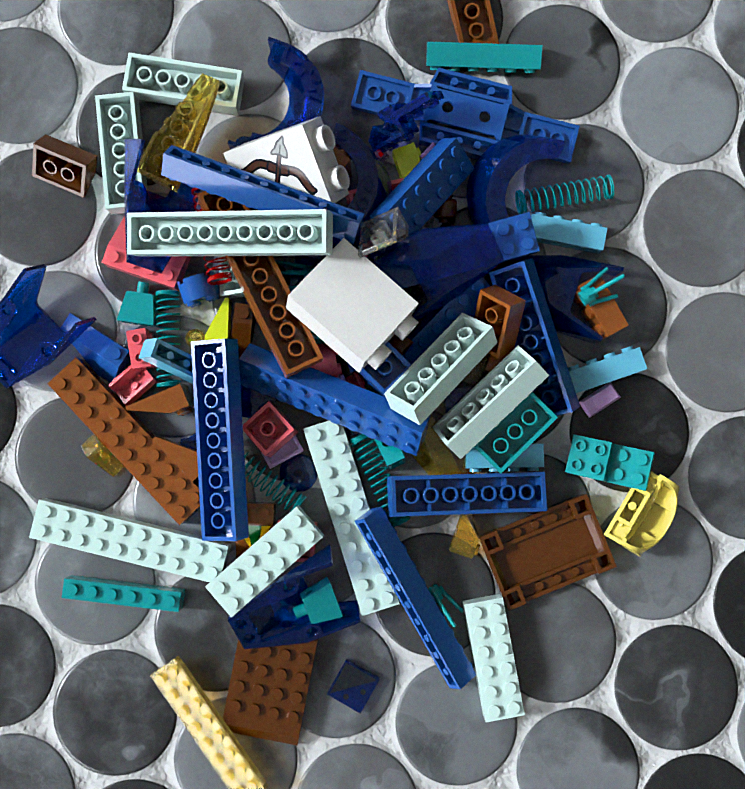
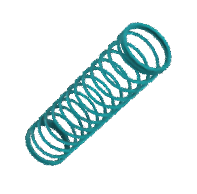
[515,174,615,214]
[155,290,181,388]
[349,434,411,527]
[244,451,307,512]

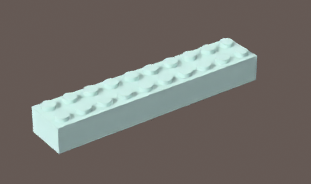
[127,209,333,257]
[303,420,400,616]
[29,498,232,582]

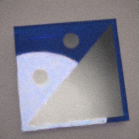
[327,659,380,714]

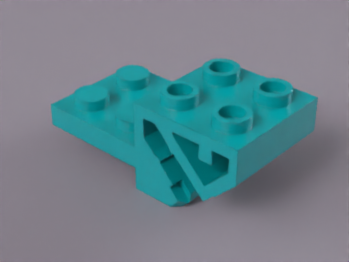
[565,434,655,491]

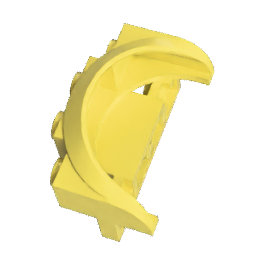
[604,472,680,557]

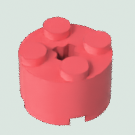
[311,343,342,377]

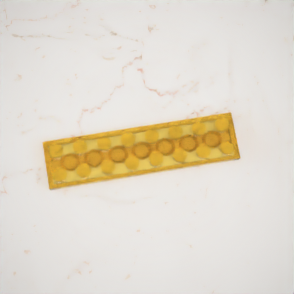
[150,656,269,789]

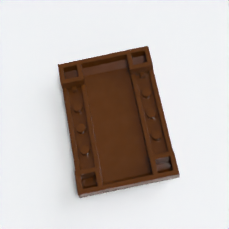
[478,494,617,611]
[222,614,320,745]

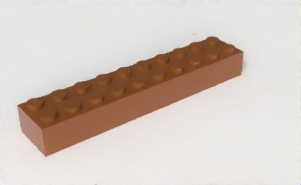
[197,191,323,378]
[47,357,200,525]

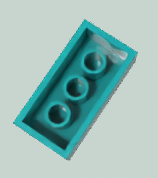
[474,392,558,474]

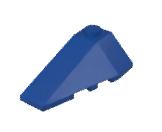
[60,313,130,383]

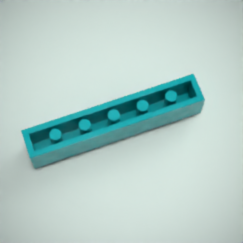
[426,42,543,73]
[62,575,185,612]

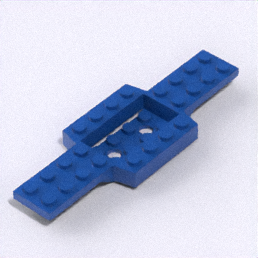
[351,67,580,164]

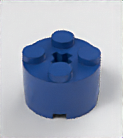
[177,271,220,308]

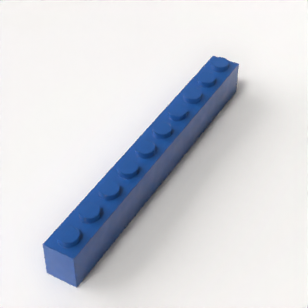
[161,145,364,244]
[354,507,476,689]

